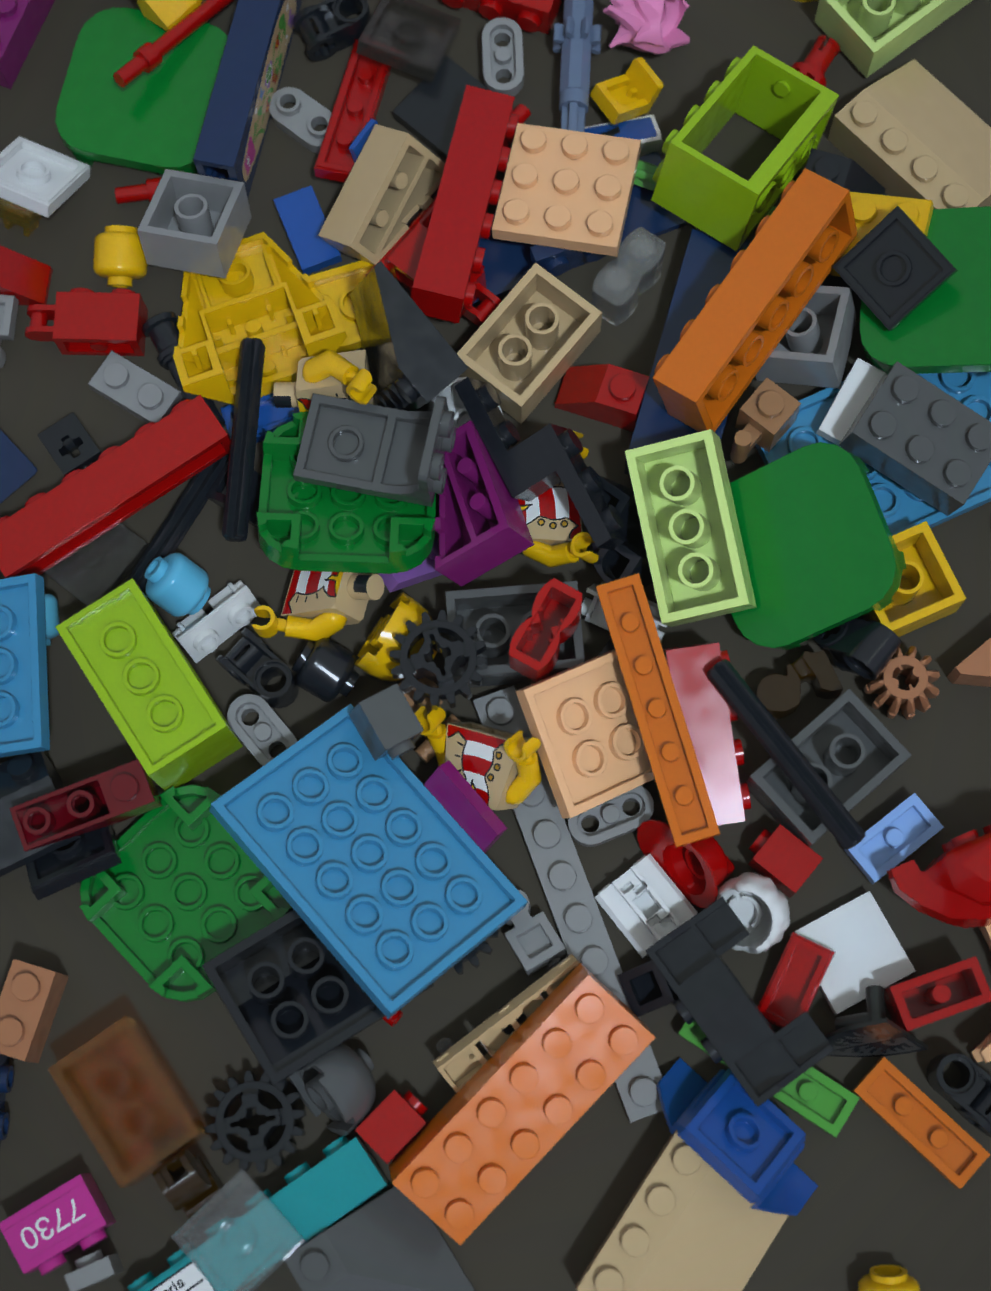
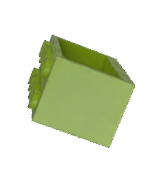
[651,45,839,252]
[56,578,243,791]

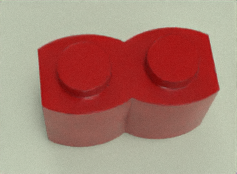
[509,578,582,682]

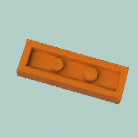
[851,1056,991,1189]

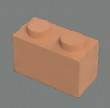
[0,959,69,1064]

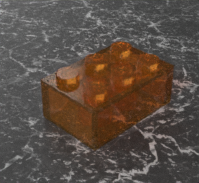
[48,1016,209,1188]

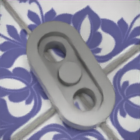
[482,17,524,96]
[269,87,332,154]
[227,694,297,767]
[568,786,654,847]

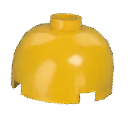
[354,592,437,682]

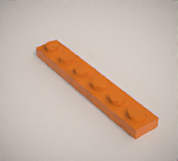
[596,573,720,848]

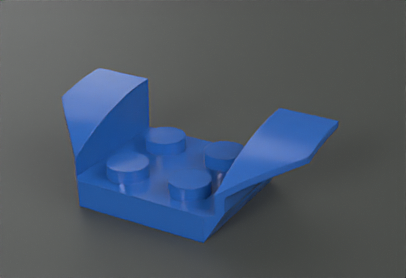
[656,1058,818,1216]

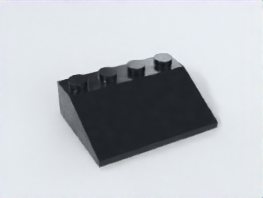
[350,261,468,411]
[202,910,434,1086]

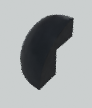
[585,475,653,588]

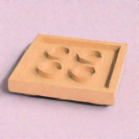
[492,123,641,257]
[515,649,655,818]

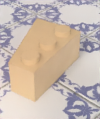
[318,124,445,265]

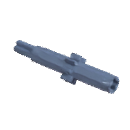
[553,0,602,132]

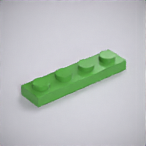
[677,1021,860,1138]

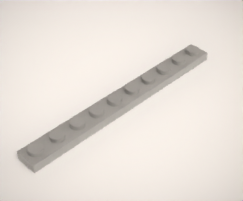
[473,685,663,1123]

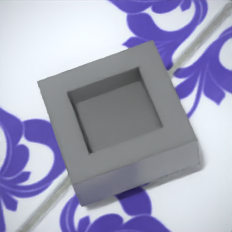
[64,1249,124,1291]

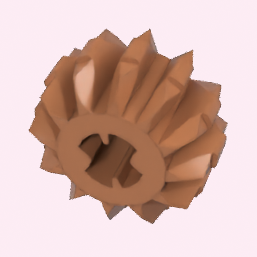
[864,646,940,720]

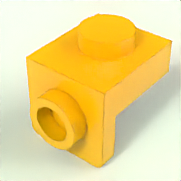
[590,57,663,125]

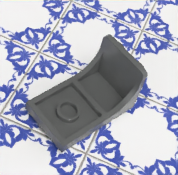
[293,393,457,507]

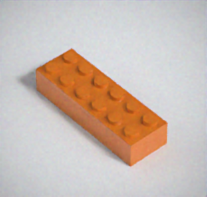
[653,168,858,432]
[389,963,656,1245]

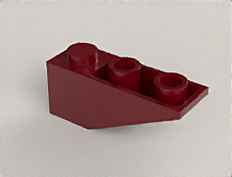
[9,759,162,852]

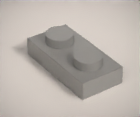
[88,350,183,423]

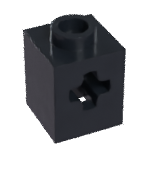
[37,412,101,476]

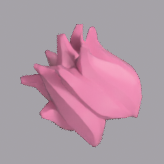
[602,0,690,54]

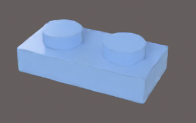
[844,793,944,885]

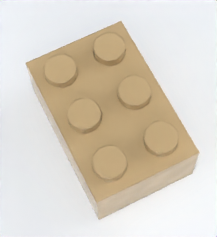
[457,262,602,424]

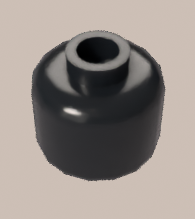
[291,638,359,702]

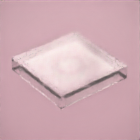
[171,1169,306,1291]

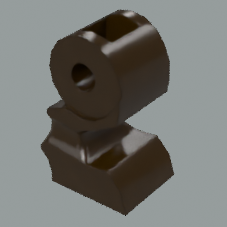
[755,650,843,719]
[152,1148,232,1227]

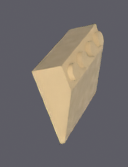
[828,59,991,209]
[575,1129,789,1291]

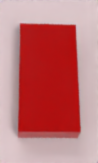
[758,932,836,1028]

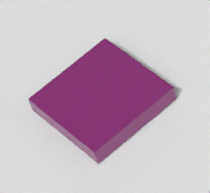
[424,760,507,853]

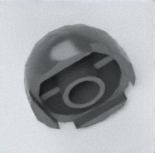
[289,1043,376,1136]

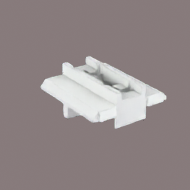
[594,854,698,958]

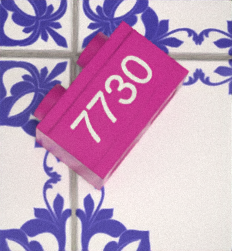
[0,1173,116,1276]

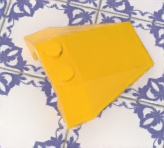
[173,232,347,405]

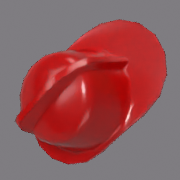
[637,819,734,908]

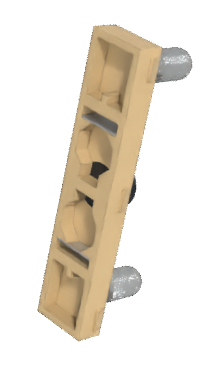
[432,954,579,1094]

